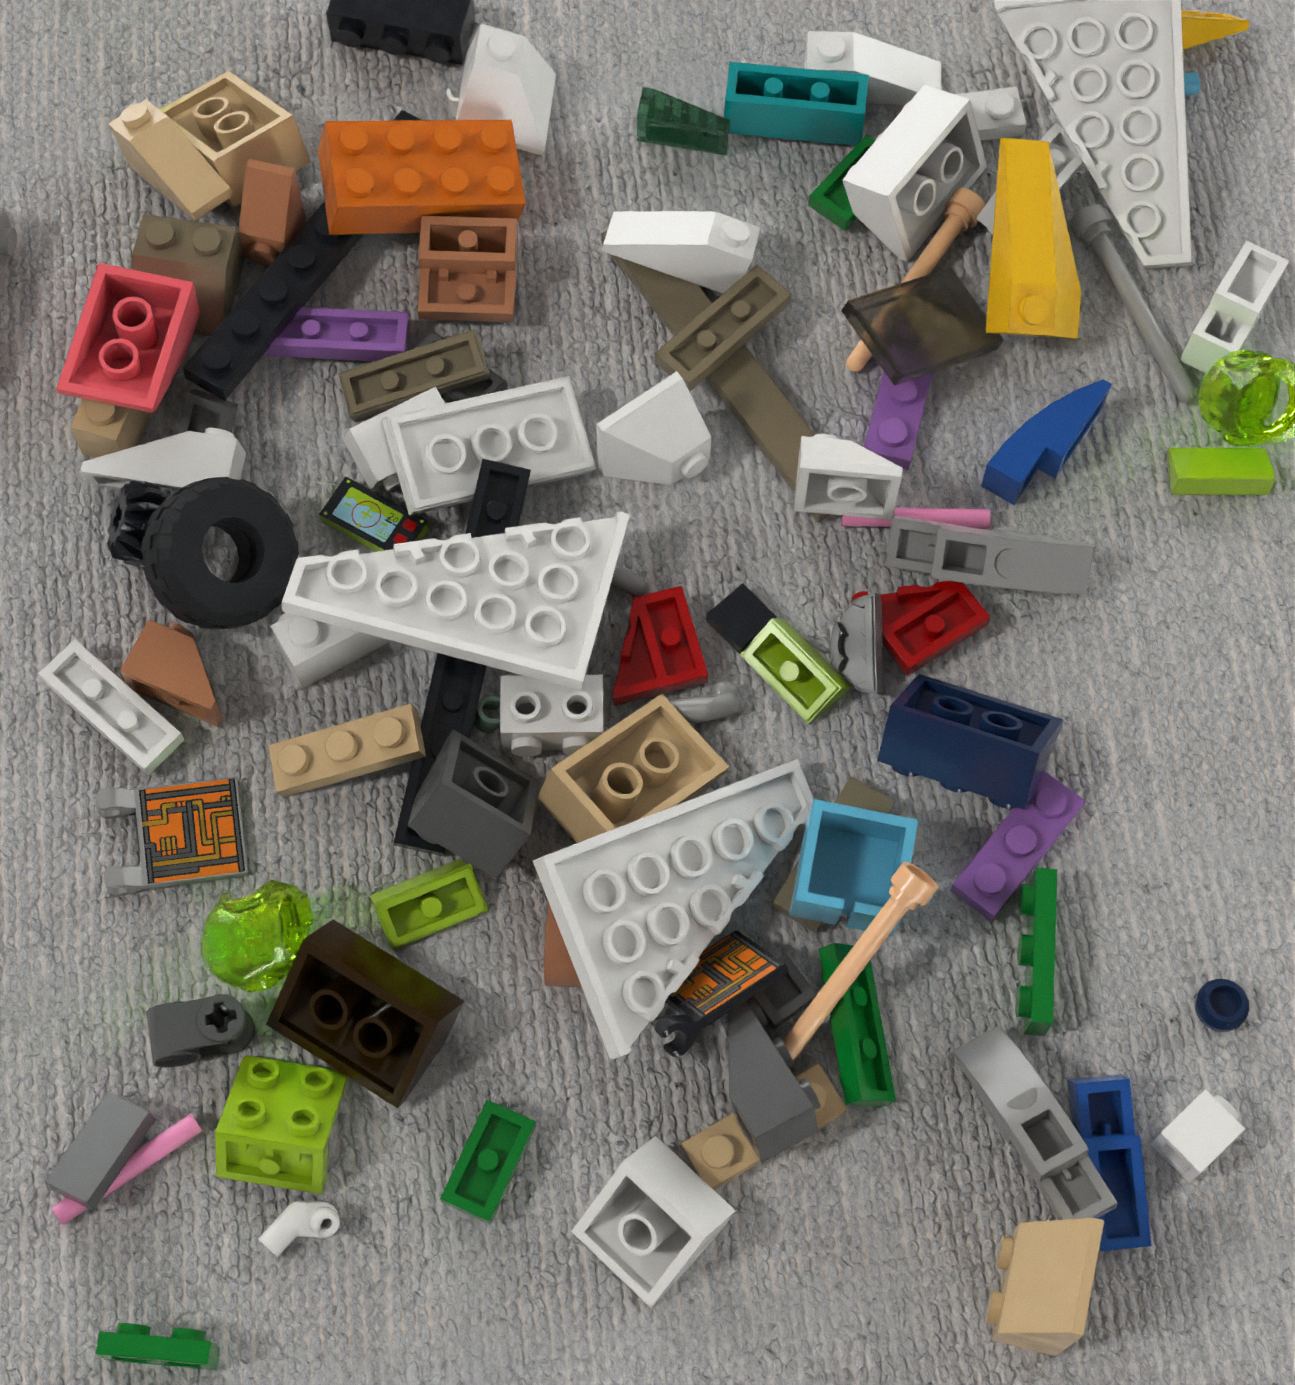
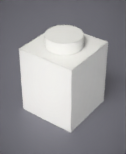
[1150,1089,1245,1183]

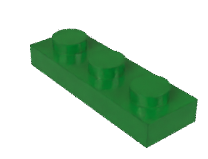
[1015,867,1057,1036]
[819,943,896,1107]

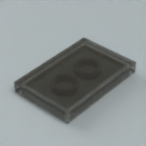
[841,268,1004,386]

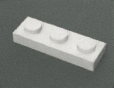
[38,639,184,776]

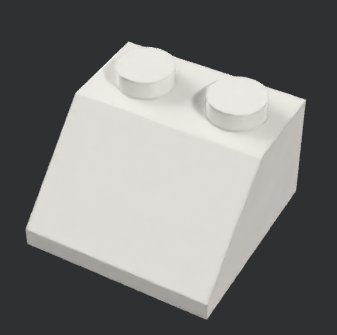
[571,1136,736,1308]

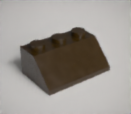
[266,919,465,1108]

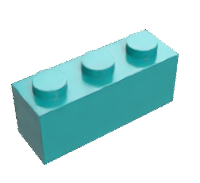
[723,61,869,146]

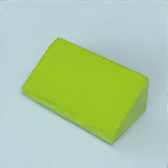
[1168,448,1275,495]
[740,618,851,724]
[370,858,489,950]

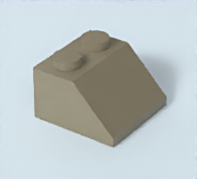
[132,214,245,336]

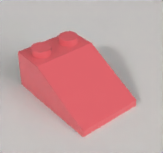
[56,263,200,413]

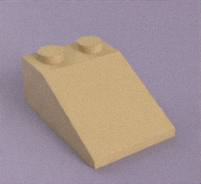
[160,71,311,208]
[537,694,729,843]
[985,1218,1104,1357]

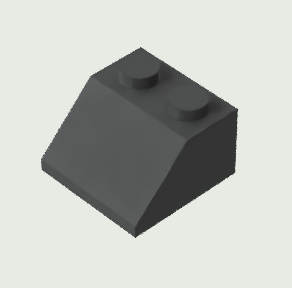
[408,729,540,878]

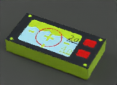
[319,476,430,552]

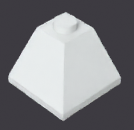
[456,23,556,156]
[596,371,711,485]
[794,434,902,520]

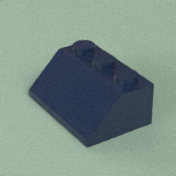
[877,674,1063,809]

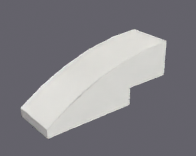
[1180,240,1289,381]

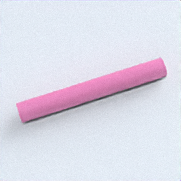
[841,508,990,529]
[51,1113,203,1225]

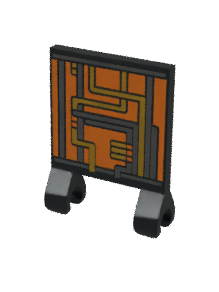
[654,930,789,1057]

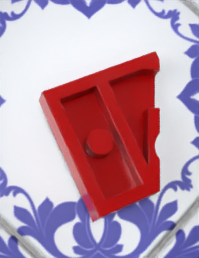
[851,580,990,676]
[612,586,709,706]

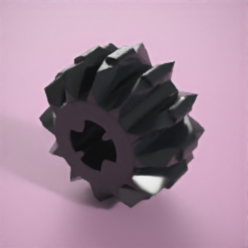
[107,481,171,567]

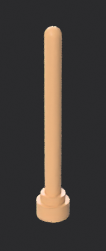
[846,188,986,372]
[782,861,939,1062]

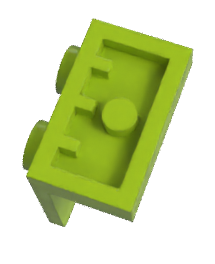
[215,1055,347,1195]

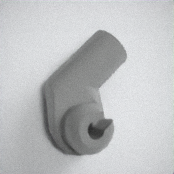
[668,682,740,723]

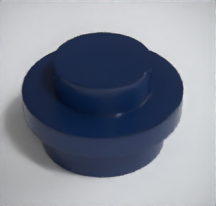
[1195,979,1249,1032]

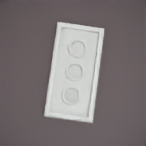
[382,376,596,516]

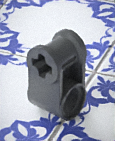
[146,994,255,1068]

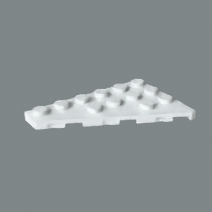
[994,0,1192,269]
[282,511,630,691]
[533,759,814,1060]

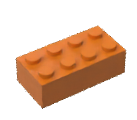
[318,120,526,235]

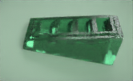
[637,87,730,155]

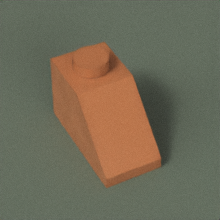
[238,159,307,266]
[120,619,223,728]

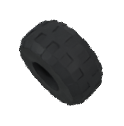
[141,477,299,630]

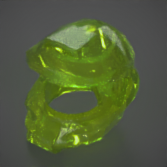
[1198,350,1295,446]
[201,880,314,992]

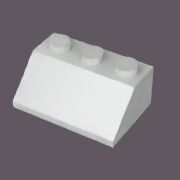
[842,84,987,262]

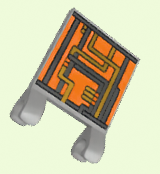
[97,776,249,897]

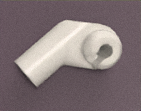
[258,1201,340,1258]

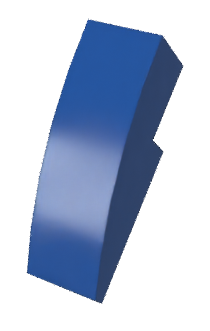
[981,379,1112,505]
[1067,1074,1151,1252]

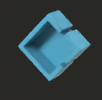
[789,799,918,936]

